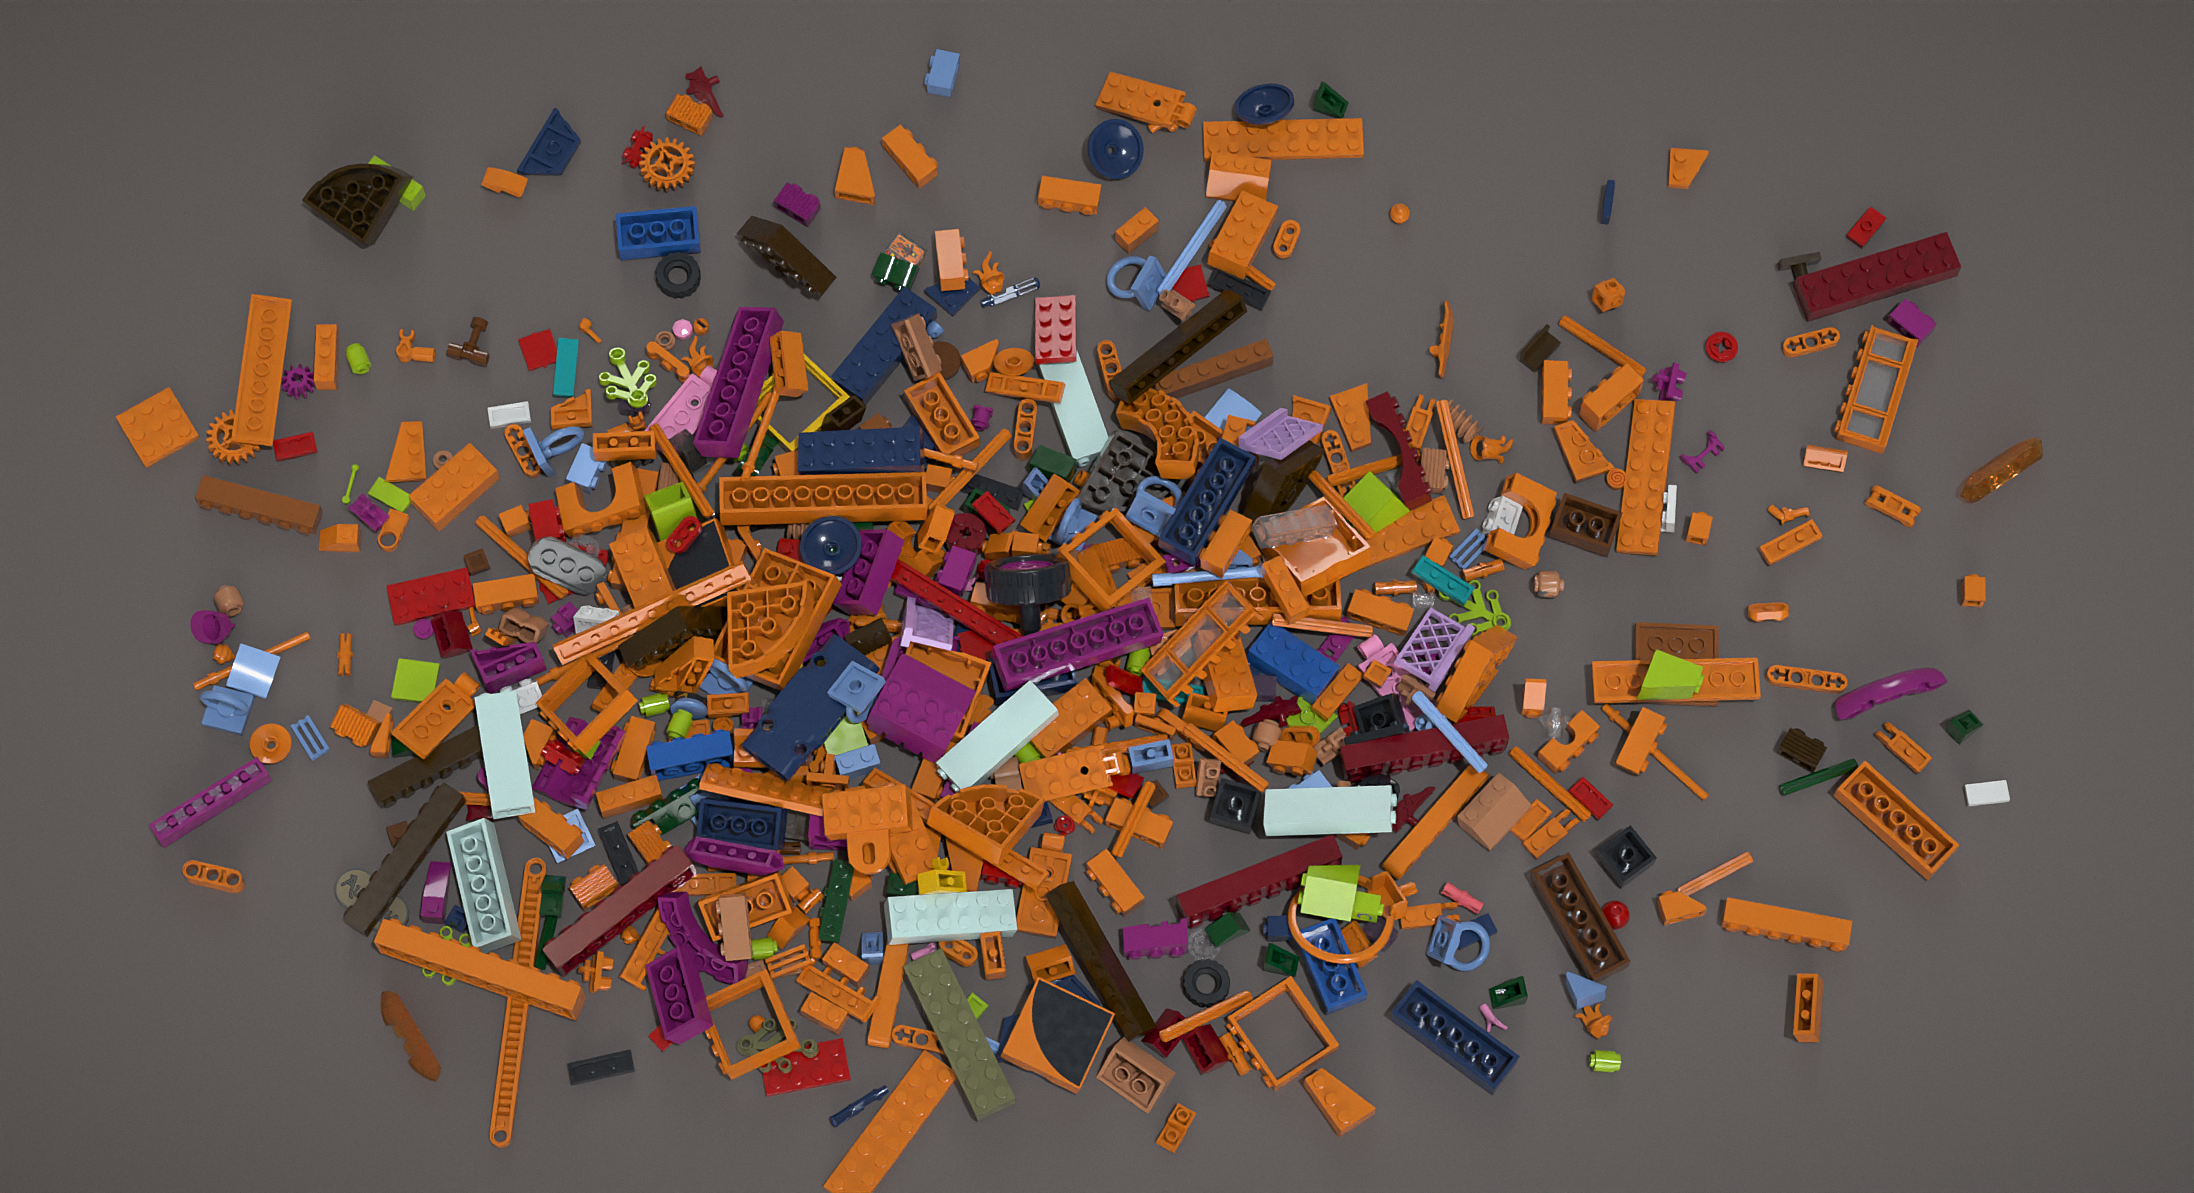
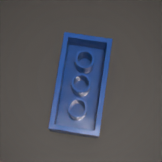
[616,206,701,260]
[1247,622,1340,705]
[646,729,734,781]
[1295,918,1367,1015]

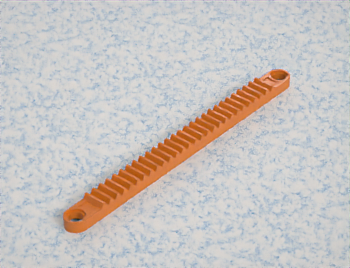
[489,858,547,1148]

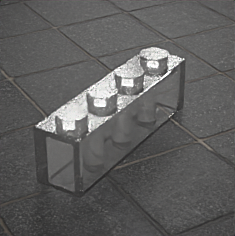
[1251,505,1338,549]

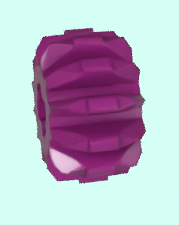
[281,363,315,399]

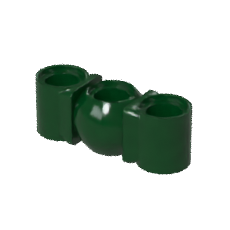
[736,433,779,476]

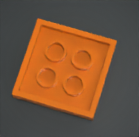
[116,387,200,468]

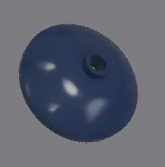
[1235,83,1295,125]
[1087,119,1144,179]
[800,516,862,576]

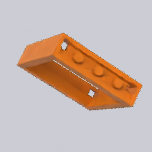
[1056,508,1166,612]
[536,652,638,754]
[705,969,801,1080]
[1226,976,1339,1091]

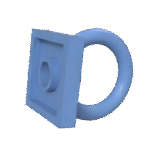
[1106,255,1166,311]
[523,426,584,477]
[1125,476,1183,537]
[1048,498,1098,552]
[699,658,756,695]
[827,661,886,723]
[200,685,255,736]
[1426,915,1490,971]

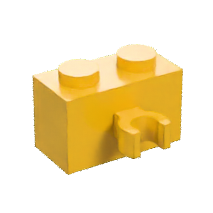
[917,857,967,895]

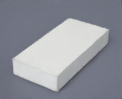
[488,401,531,429]
[1964,780,2010,807]

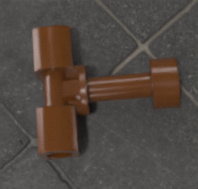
[446,317,490,367]

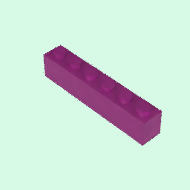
[149,757,272,848]

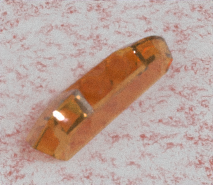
[1960,437,2043,503]
[381,991,442,1082]

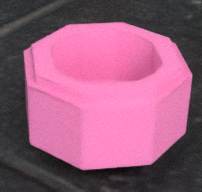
[672,319,693,341]

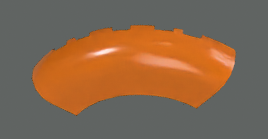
[1116,388,1199,479]

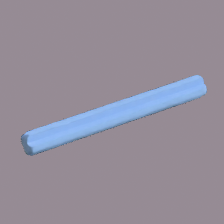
[1412,691,1487,773]

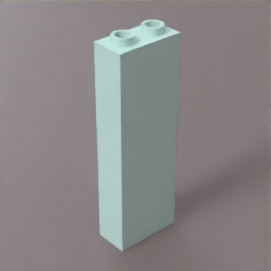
[1035,352,1109,467]
[936,680,1059,793]
[474,690,535,819]
[1264,785,1397,836]

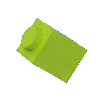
[1352,891,1384,923]

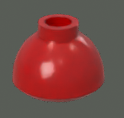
[1601,900,1630,929]

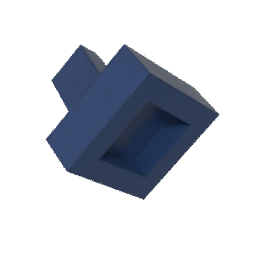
[444,904,468,934]

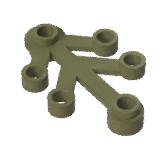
[737,1018,819,1073]

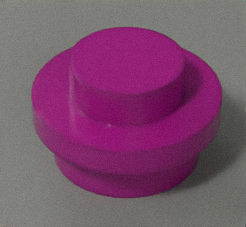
[413,619,434,639]

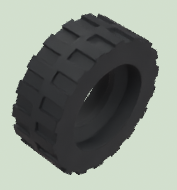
[656,252,701,299]
[1183,959,1230,1008]

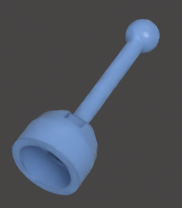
[905,320,944,361]

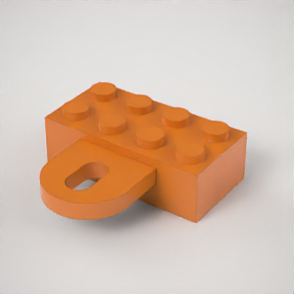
[822,784,913,875]

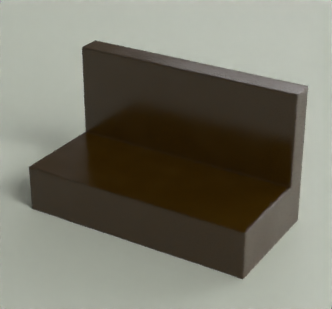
[1519,324,1561,373]

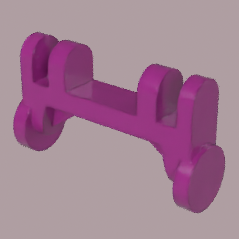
[1680,430,1725,474]

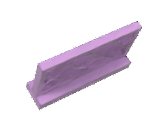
[1239,408,1323,460]
[900,596,954,651]
[1394,607,1475,692]

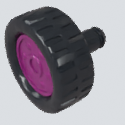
[984,554,1071,636]

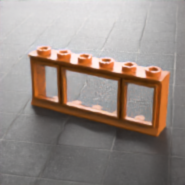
[1834,325,1918,454]
[1141,580,1264,708]

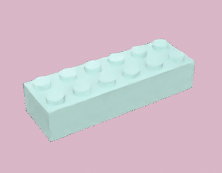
[446,818,522,953]
[884,889,1017,945]

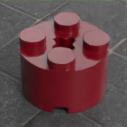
[945,513,986,556]

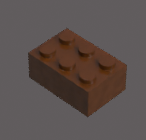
[1549,493,1623,557]

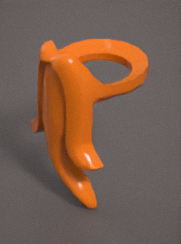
[972,251,1005,295]
[681,336,714,377]
[1470,435,1514,464]
[1061,600,1099,624]
[851,604,886,630]
[1575,1004,1613,1039]

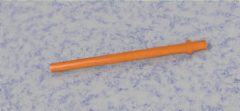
[741,386,780,482]
[690,392,772,500]
[1602,703,1709,801]

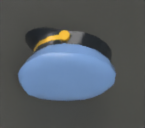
[670,691,707,720]

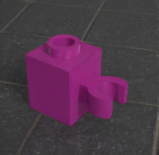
[551,601,578,638]

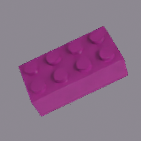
[833,529,904,615]
[645,946,713,1045]

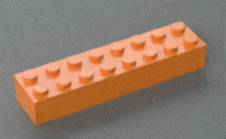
[1174,577,1342,626]

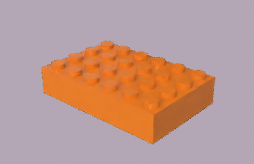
[714,548,842,691]

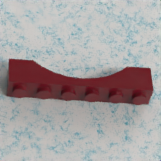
[1366,391,1433,511]

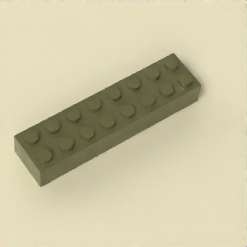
[903,948,1016,1121]

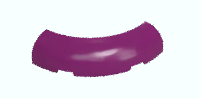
[1836,667,1948,720]
[658,891,748,984]

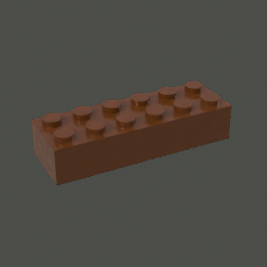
[1530,852,1631,983]

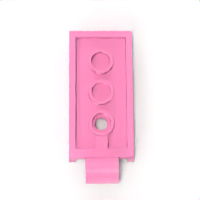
[645,365,717,455]
[1357,634,1438,733]

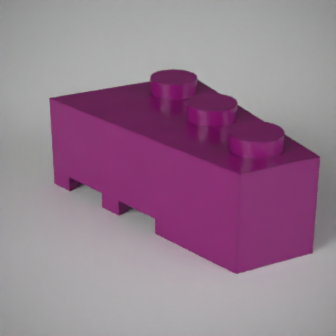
[470,642,547,694]
[808,814,848,851]
[1122,918,1188,960]

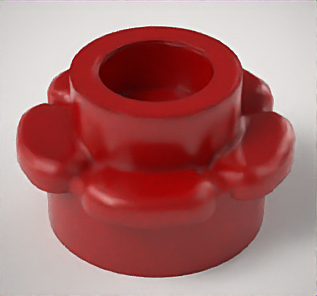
[1055,815,1075,836]

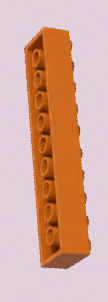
[719,472,927,525]
[374,918,586,1021]

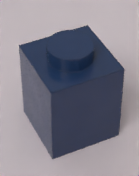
[1263,915,1293,942]

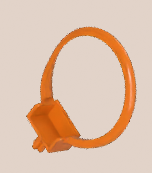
[1288,871,1418,964]

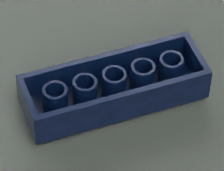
[830,286,937,405]
[798,426,924,475]
[1158,437,1256,566]
[1390,980,1520,1095]

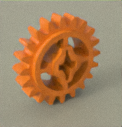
[639,137,695,192]
[206,409,260,465]

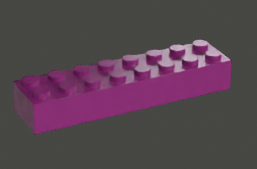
[693,307,784,458]
[991,598,1164,692]

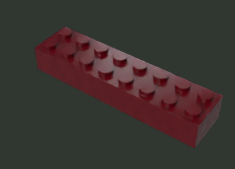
[1793,232,1961,322]
[1338,714,1510,783]
[1176,834,1343,929]
[542,845,698,978]

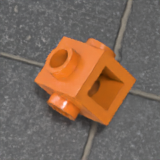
[1591,278,1626,312]

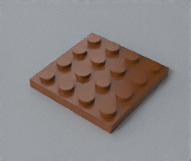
[1635,622,1719,707]

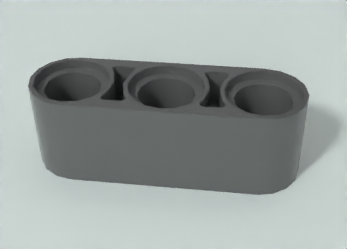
[691,464,720,522]

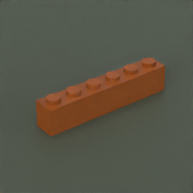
[1152,339,1274,399]
[195,475,323,535]

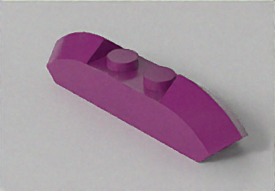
[802,618,850,663]
[684,836,784,875]

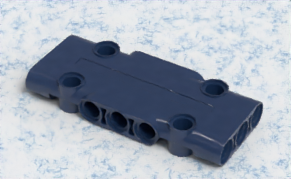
[741,634,880,781]

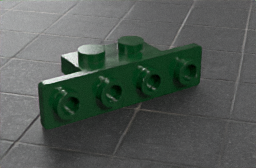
[631,777,702,835]
[818,859,855,943]

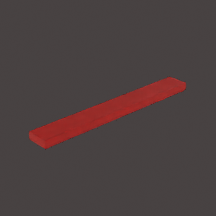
[890,559,1023,645]

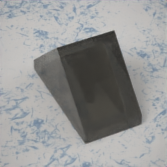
[669,429,707,474]

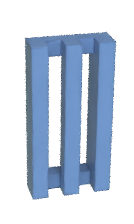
[1449,528,1487,570]
[290,715,330,761]

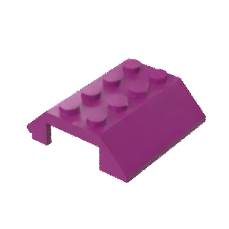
[866,653,977,763]
[532,717,625,810]

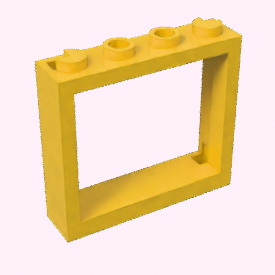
[755,354,850,453]

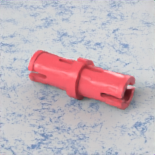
[1441,882,1484,915]

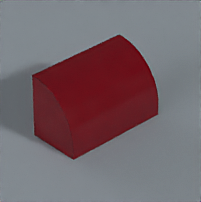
[430,611,473,657]
[1141,1008,1186,1058]
[1182,1024,1231,1074]

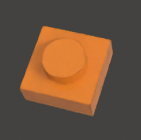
[1363,659,1392,689]

